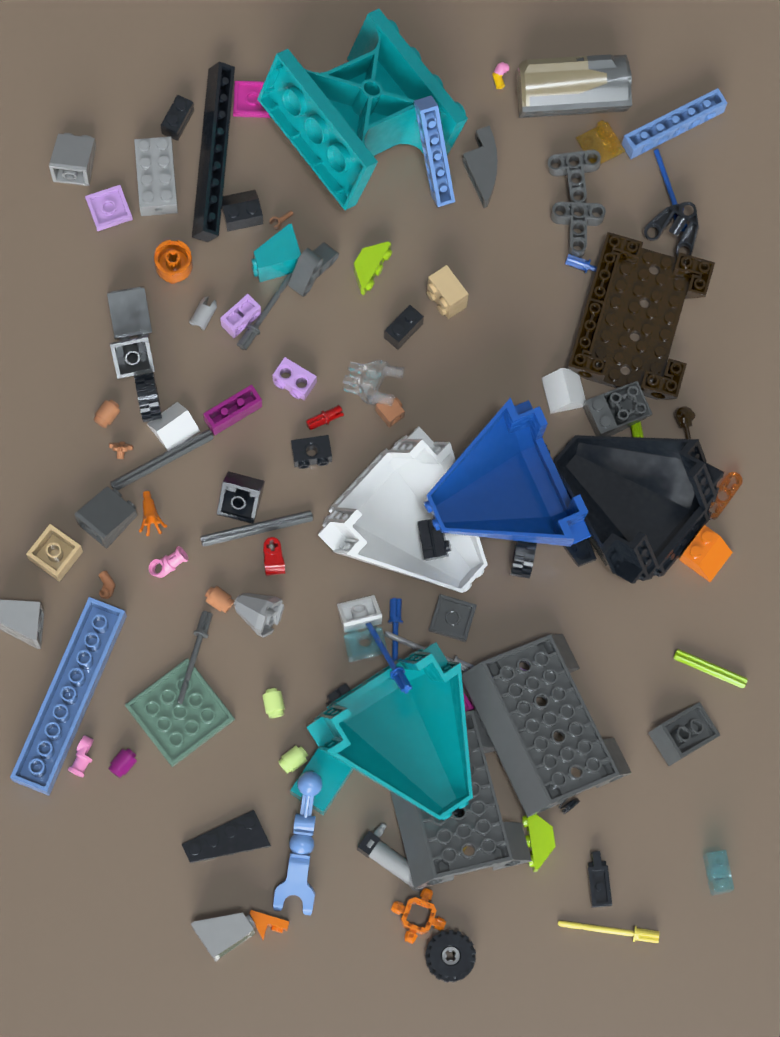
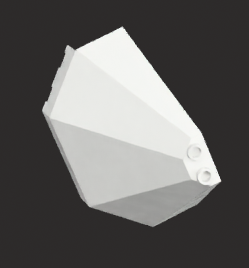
[318,426,488,593]

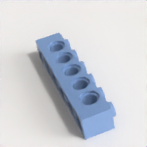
[621,88,727,159]
[414,96,455,207]

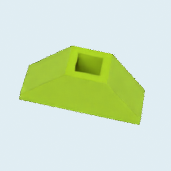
[354,241,392,295]
[522,814,556,872]

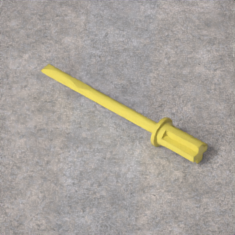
[558,921,660,943]

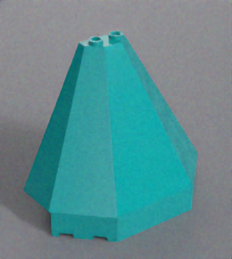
[307,642,473,820]

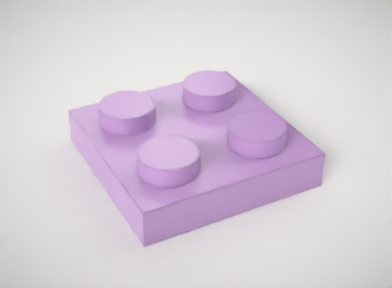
[85,185,133,231]

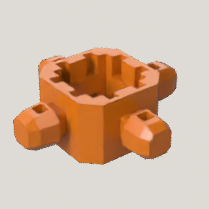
[391,888,446,944]

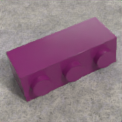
[203,384,262,436]

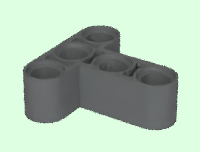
[548,150,601,203]
[551,202,606,258]
[288,242,339,297]

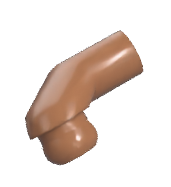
[98,570,115,599]

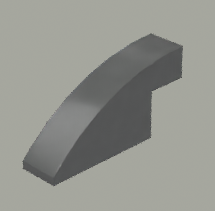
[462,125,498,208]

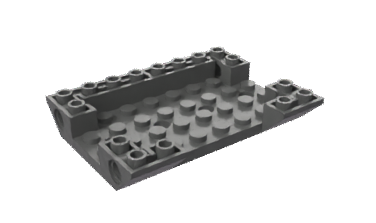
[462,634,632,818]
[390,710,532,889]

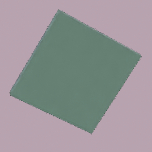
[125,658,235,767]

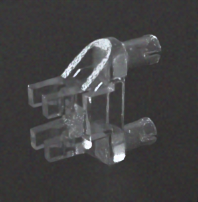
[343,360,405,406]

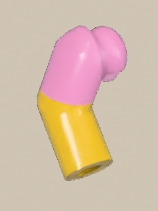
[492,62,509,89]

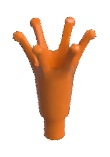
[139,491,167,536]

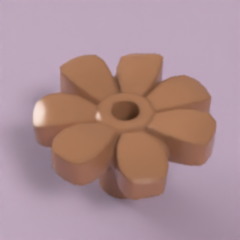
[109,441,133,459]

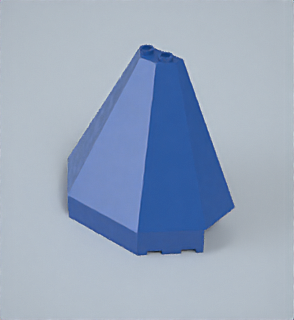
[424,398,591,547]

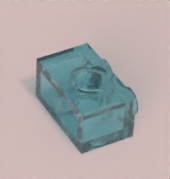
[344,626,387,662]
[703,850,734,896]

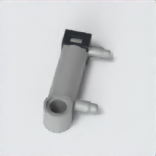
[357,823,426,891]

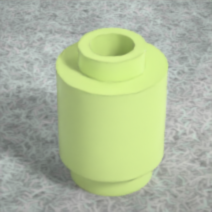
[262,688,285,718]
[278,745,308,774]

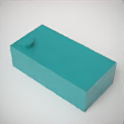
[290,748,354,816]

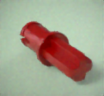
[306,405,344,430]

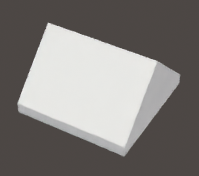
[542,368,586,414]
[147,402,200,451]
[337,595,382,633]

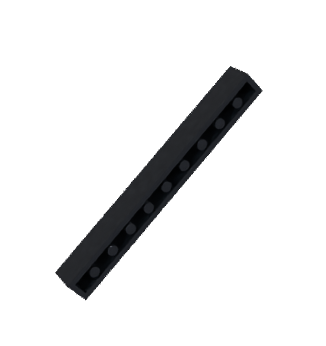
[192,61,235,242]

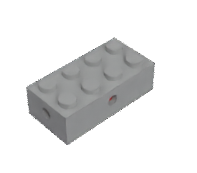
[134,136,178,216]

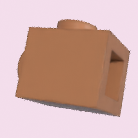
[375,394,405,428]

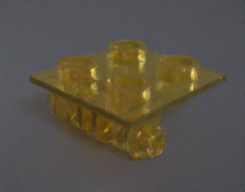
[576,120,626,164]

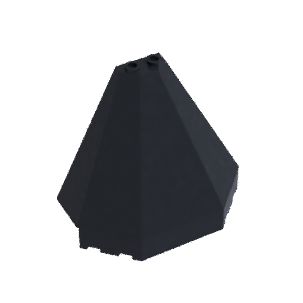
[553,435,724,584]

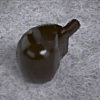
[675,406,695,439]

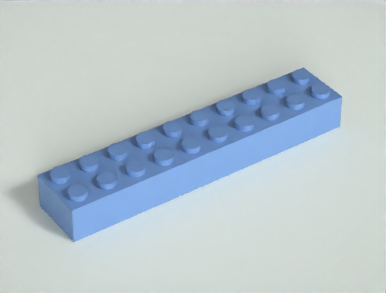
[10,597,127,796]

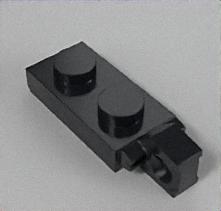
[587,851,612,908]

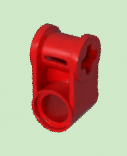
[263,537,285,576]

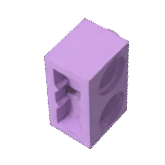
[220,294,261,338]
[273,357,317,401]

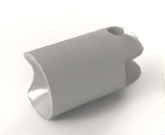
[189,296,217,331]

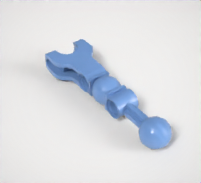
[273,771,323,915]

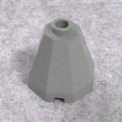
[234,593,284,638]

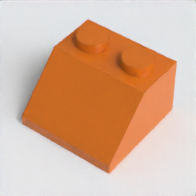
[679,525,733,582]

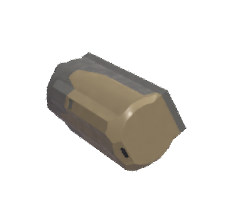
[516,54,632,118]

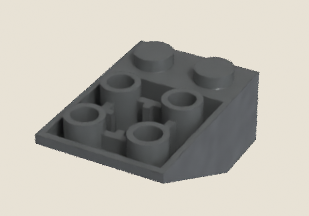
[583,381,653,436]

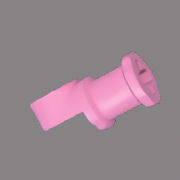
[149,546,189,578]
[68,735,94,778]

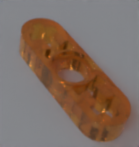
[710,472,743,520]

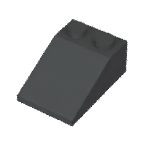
[648,702,720,766]

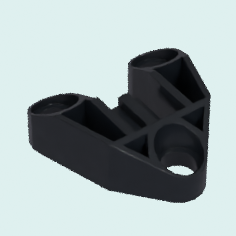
[644,202,699,257]

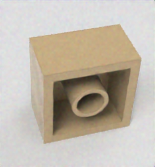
[426,265,469,319]
[26,524,83,582]

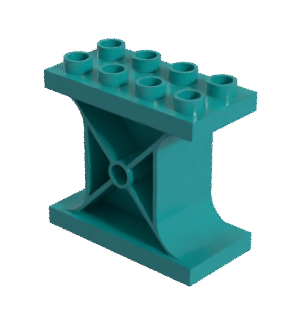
[257,9,468,210]

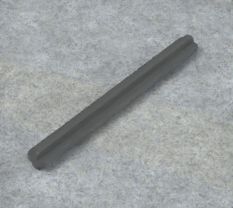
[110,430,214,490]
[201,510,313,547]

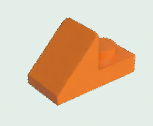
[250,910,290,941]

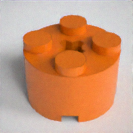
[154,240,193,284]

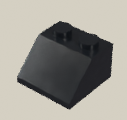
[222,190,263,232]
[217,471,265,524]

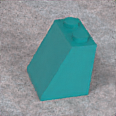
[251,223,301,283]

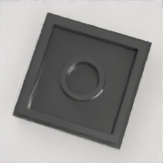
[429,594,477,642]

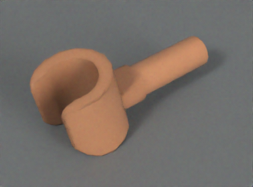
[269,211,293,230]

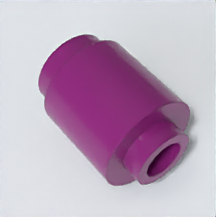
[108,748,137,778]

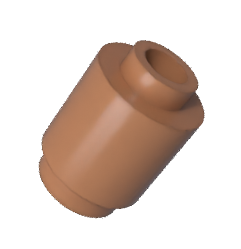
[93,399,120,428]
[205,586,235,613]

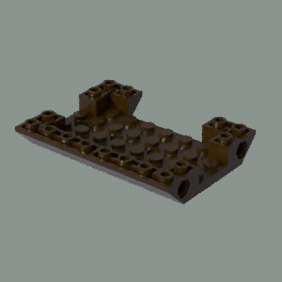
[568,232,715,400]

